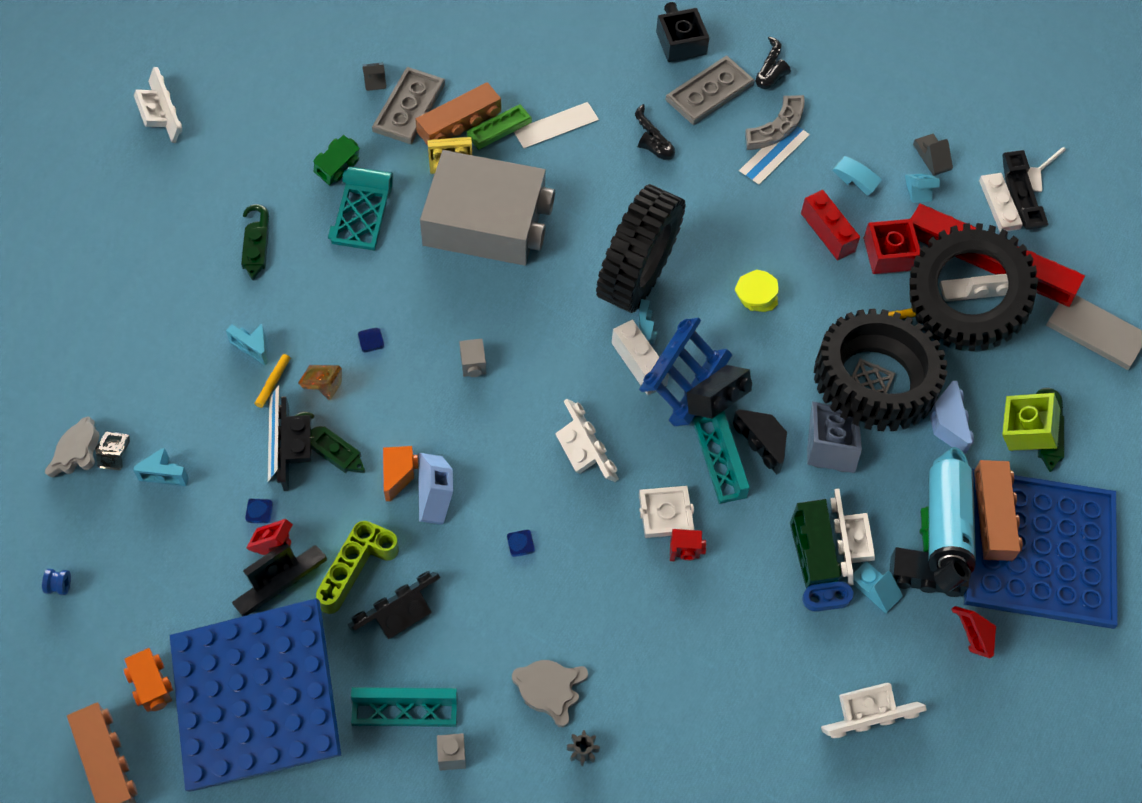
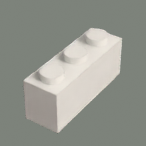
[612,319,669,395]

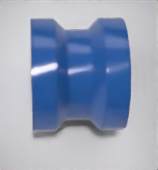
[42,569,71,595]

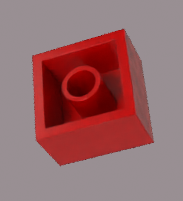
[863,219,920,274]

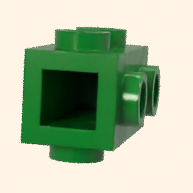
[313,134,360,186]

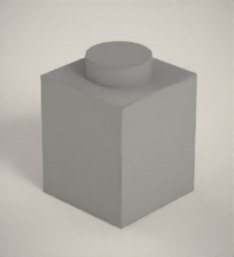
[459,339,486,377]
[437,733,466,771]

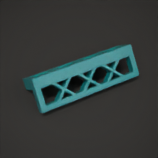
[693,411,750,504]
[351,687,458,727]

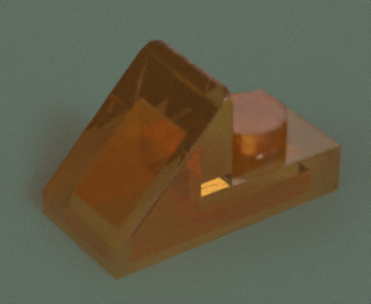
[298,365,342,400]

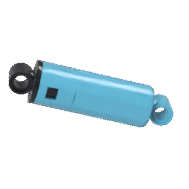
[929,447,976,592]

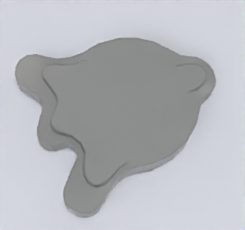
[45,417,99,477]
[512,660,588,728]

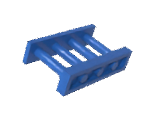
[639,317,732,426]

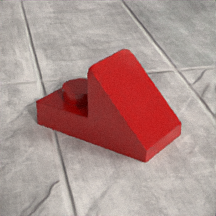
[246,519,293,555]

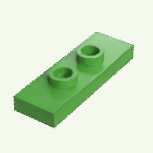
[467,104,532,150]

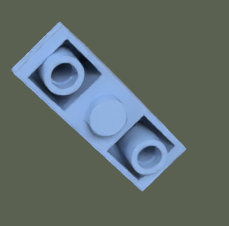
[929,381,974,454]
[418,453,453,525]

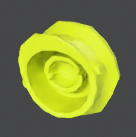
[735,270,779,312]

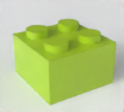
[1002,393,1060,451]

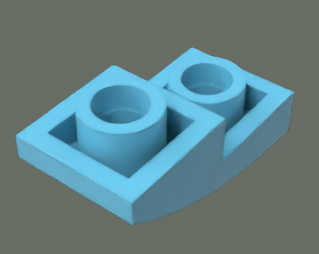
[832,156,882,196]
[638,299,657,345]

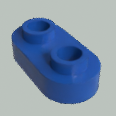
[802,581,853,612]

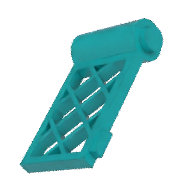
[328,166,393,251]

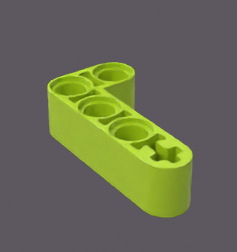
[316,521,399,614]

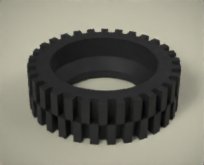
[596,184,686,313]
[909,223,1038,351]
[814,309,947,432]

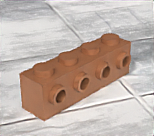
[415,82,501,146]
[974,460,1023,561]
[67,702,138,803]

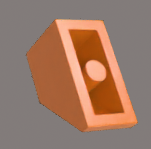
[383,446,418,501]

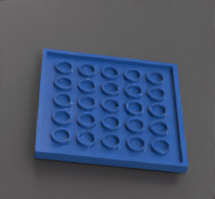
[964,468,1118,629]
[170,598,342,792]

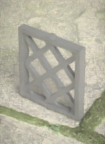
[852,359,895,393]

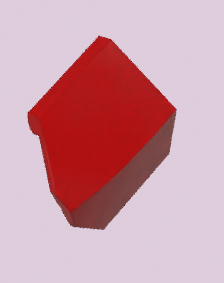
[951,606,996,658]

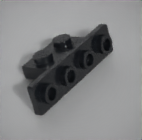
[276,397,311,491]
[232,542,327,617]
[347,571,441,640]

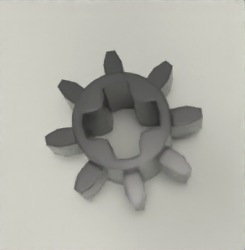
[567,730,600,766]

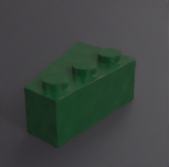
[790,499,842,588]

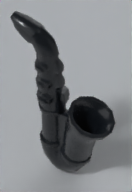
[755,36,791,89]
[635,104,675,160]

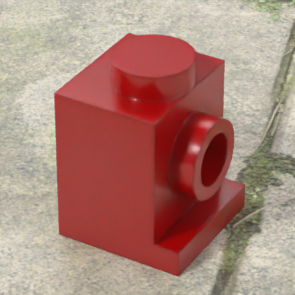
[670,529,706,562]

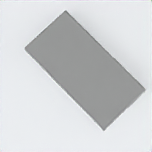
[665,55,755,125]
[372,67,445,144]
[1046,295,1142,370]

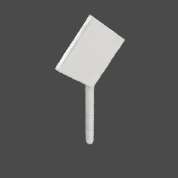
[1027,147,1066,192]

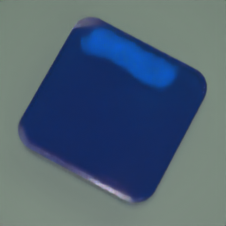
[358,327,384,353]
[245,499,273,524]
[507,529,535,557]

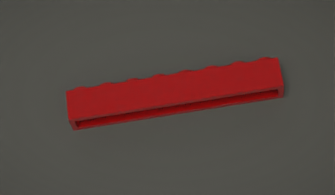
[910,203,1086,307]

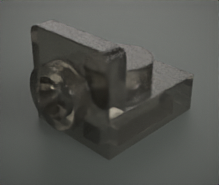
[95,432,130,470]

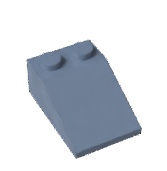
[807,401,862,473]

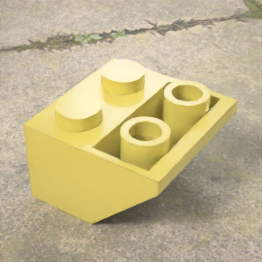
[427,137,472,174]

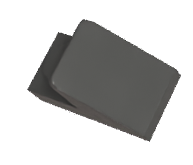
[363,62,386,91]
[913,134,953,176]

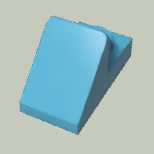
[905,173,940,203]
[226,324,268,366]
[133,448,188,486]
[853,561,903,614]

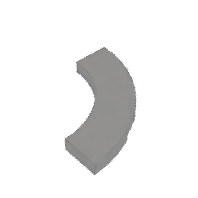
[745,95,805,150]

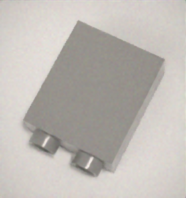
[420,150,555,266]

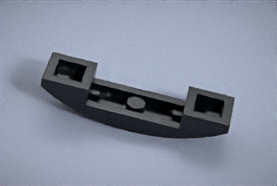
[1002,150,1049,230]

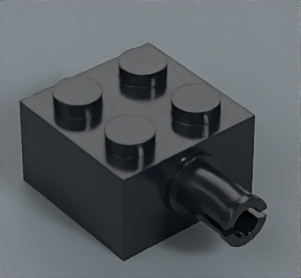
[656,2,709,62]

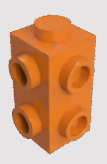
[123,648,173,712]

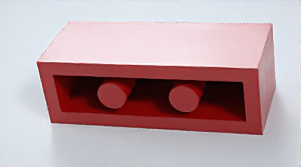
[801,190,860,261]

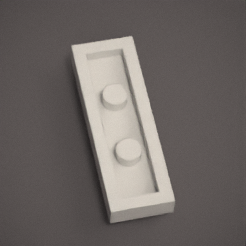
[979,173,1023,232]

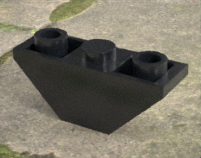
[733,409,787,475]

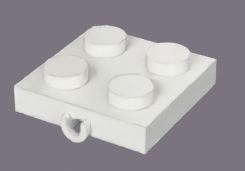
[639,486,694,538]

